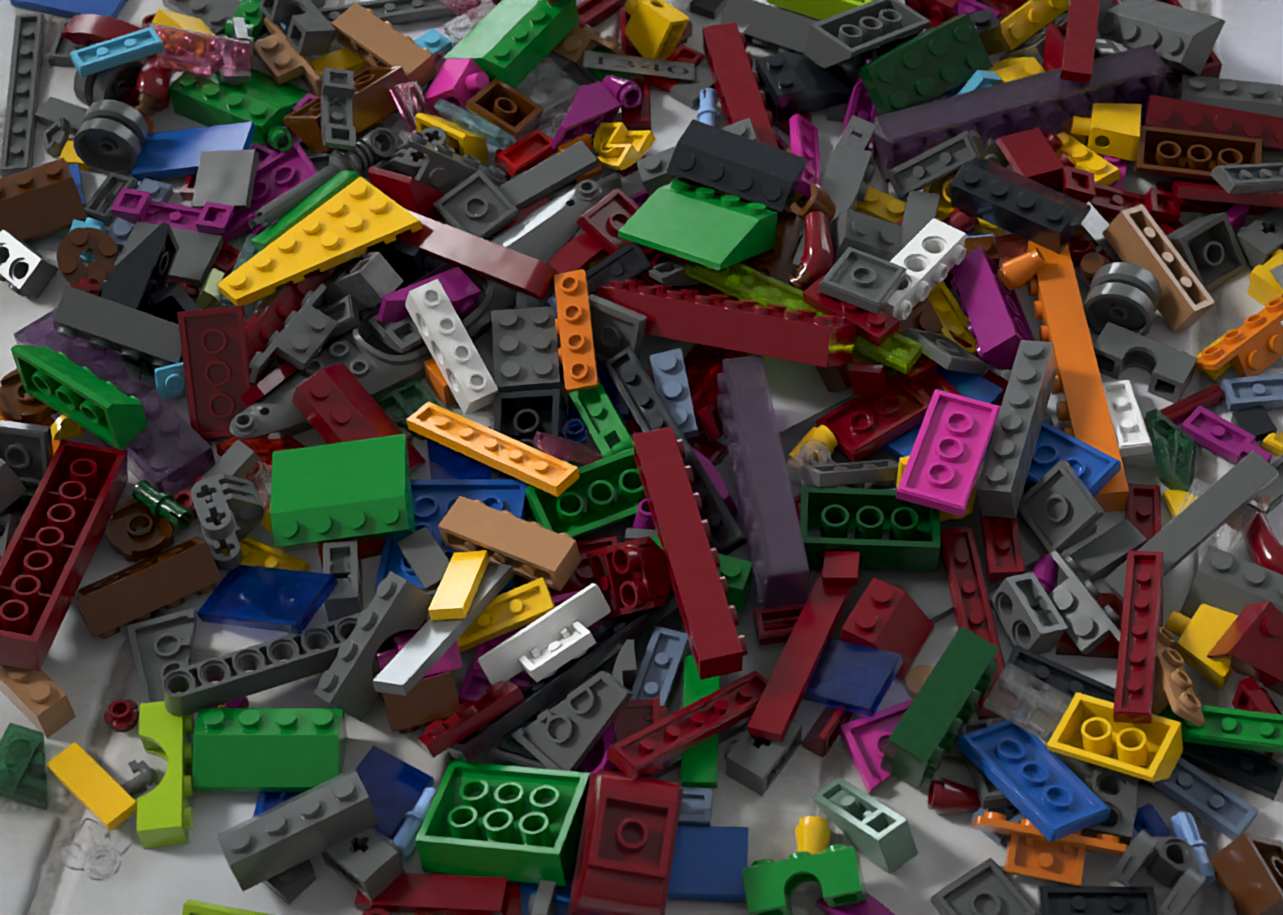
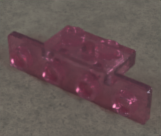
[144,23,253,77]

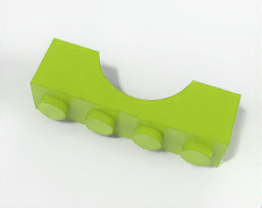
[137,701,195,849]

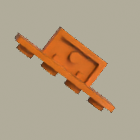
[554,269,598,392]
[1195,298,1283,377]
[972,812,1129,886]

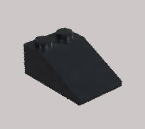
[756,52,853,122]
[99,222,179,316]
[492,389,568,479]

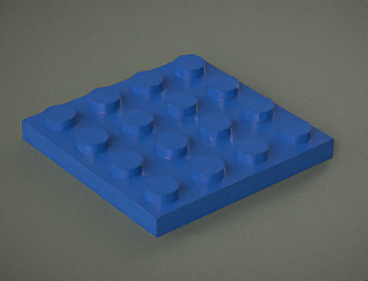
[374,479,530,596]

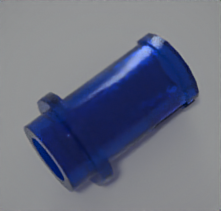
[562,418,589,458]

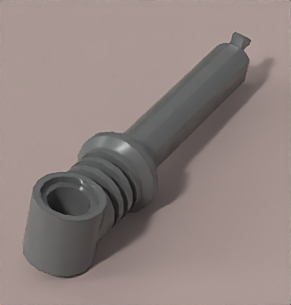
[248,127,397,228]

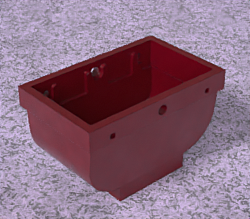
[567,769,683,915]

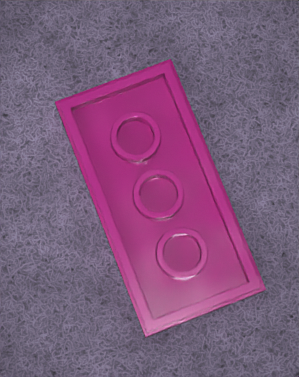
[896,389,1001,517]

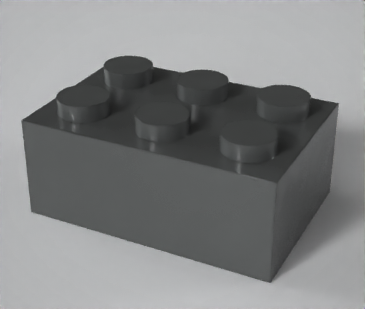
[491,306,561,393]

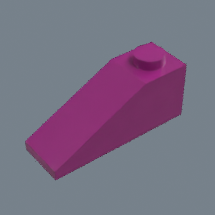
[550,81,622,149]
[378,267,481,322]

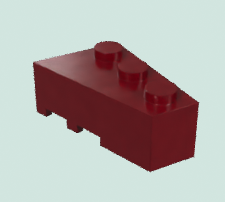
[1206,601,1283,696]

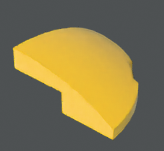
[593,123,656,170]

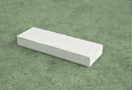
[1102,380,1152,457]

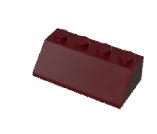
[292,363,426,474]

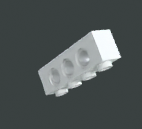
[882,218,966,322]
[405,279,498,415]

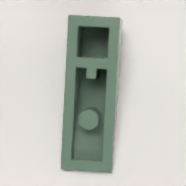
[812,777,918,874]

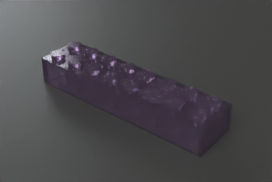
[13,307,216,496]
[717,355,809,608]

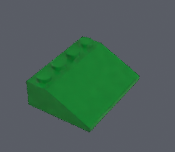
[443,0,580,89]
[169,60,317,146]
[618,179,778,270]
[270,434,416,552]
[415,761,590,886]

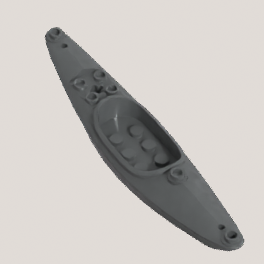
[229,180,602,440]

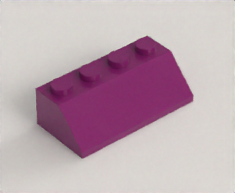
[950,246,1036,370]

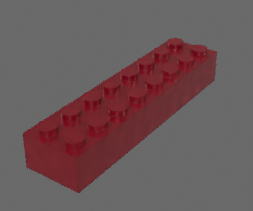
[596,279,857,368]
[0,439,128,671]

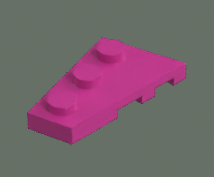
[838,698,914,794]

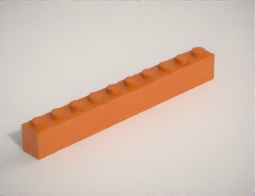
[1023,241,1129,512]

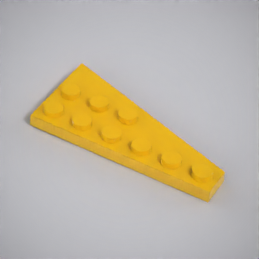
[217,176,422,306]

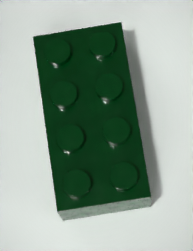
[857,13,993,121]
[799,487,940,572]
[880,626,1000,790]

